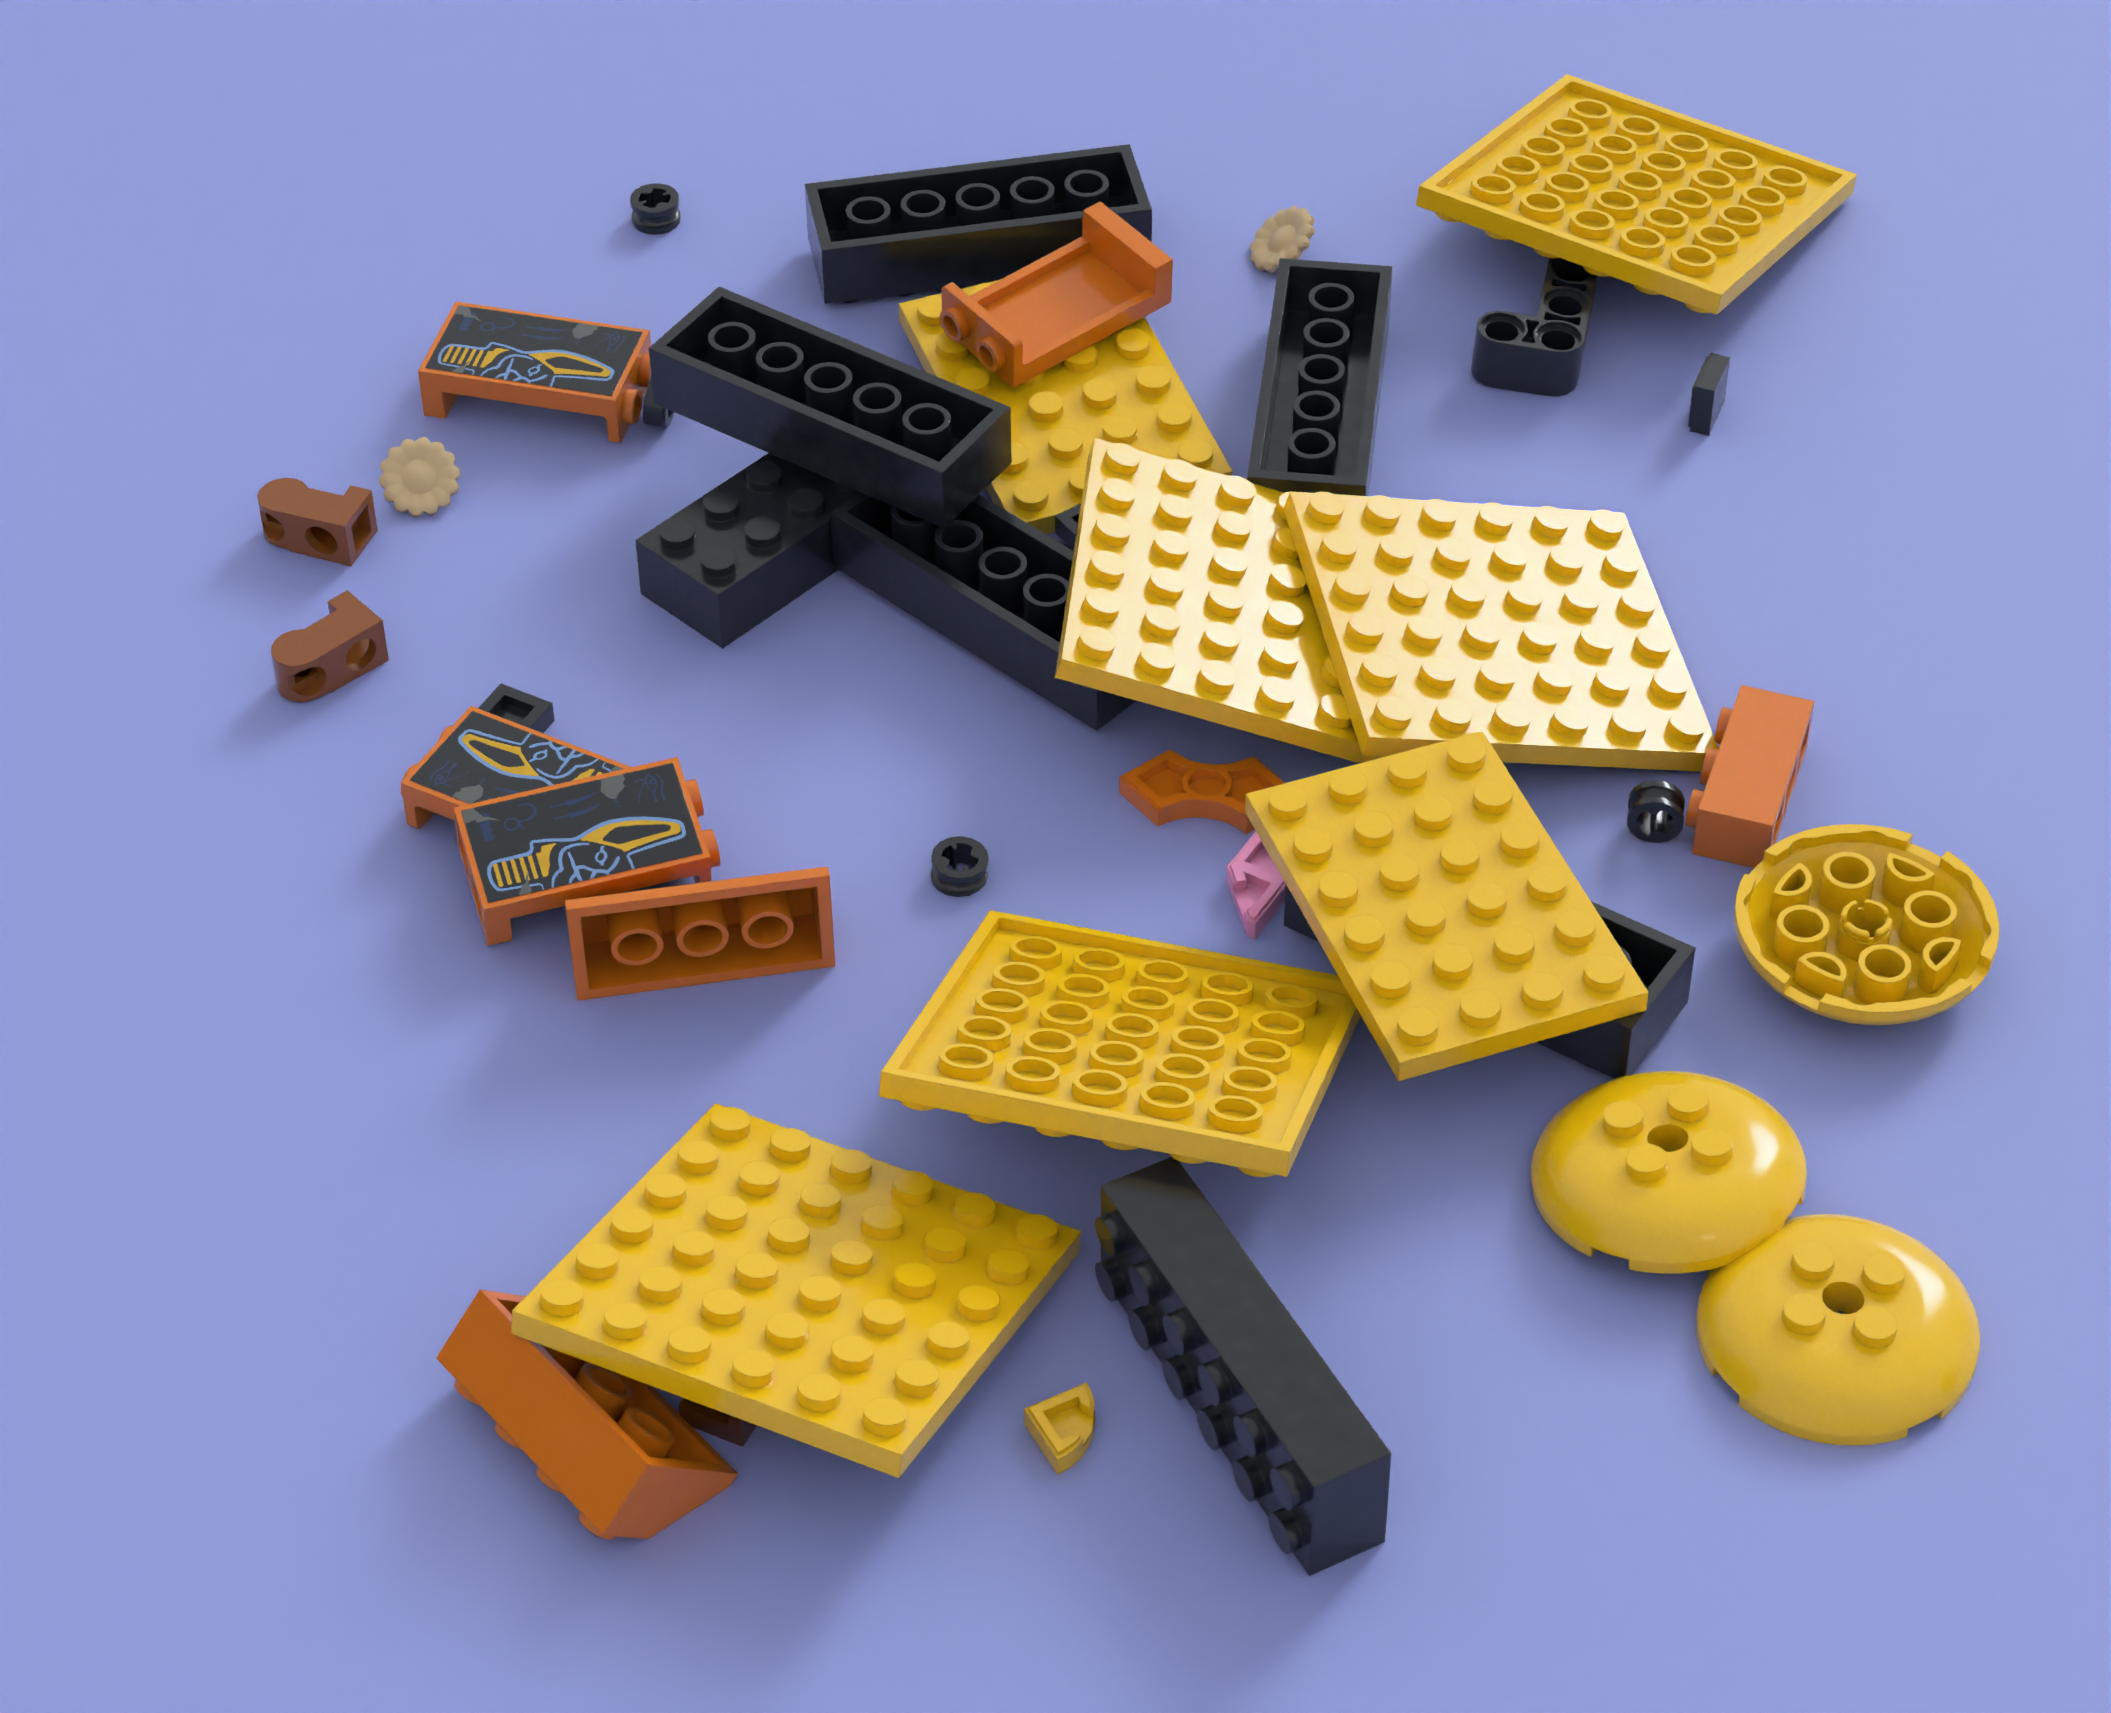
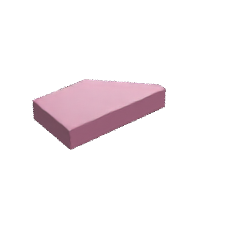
[1226,832,1285,939]

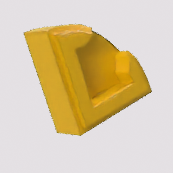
[1024,1382,1095,1475]

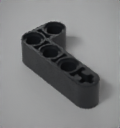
[1471,258,1599,396]

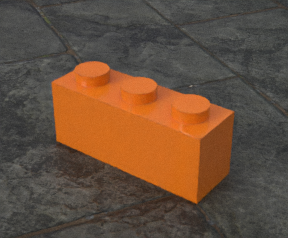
[1685,685,1815,868]

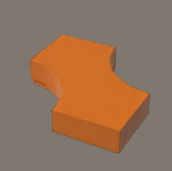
[1119,749,1285,834]

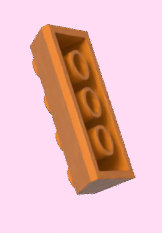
[564,866,836,1001]
[436,1290,738,1540]

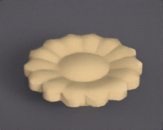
[1249,205,1315,273]
[379,437,460,517]

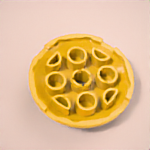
[1734,824,1999,1025]
[1531,1071,1807,1274]
[1696,1214,1980,1446]

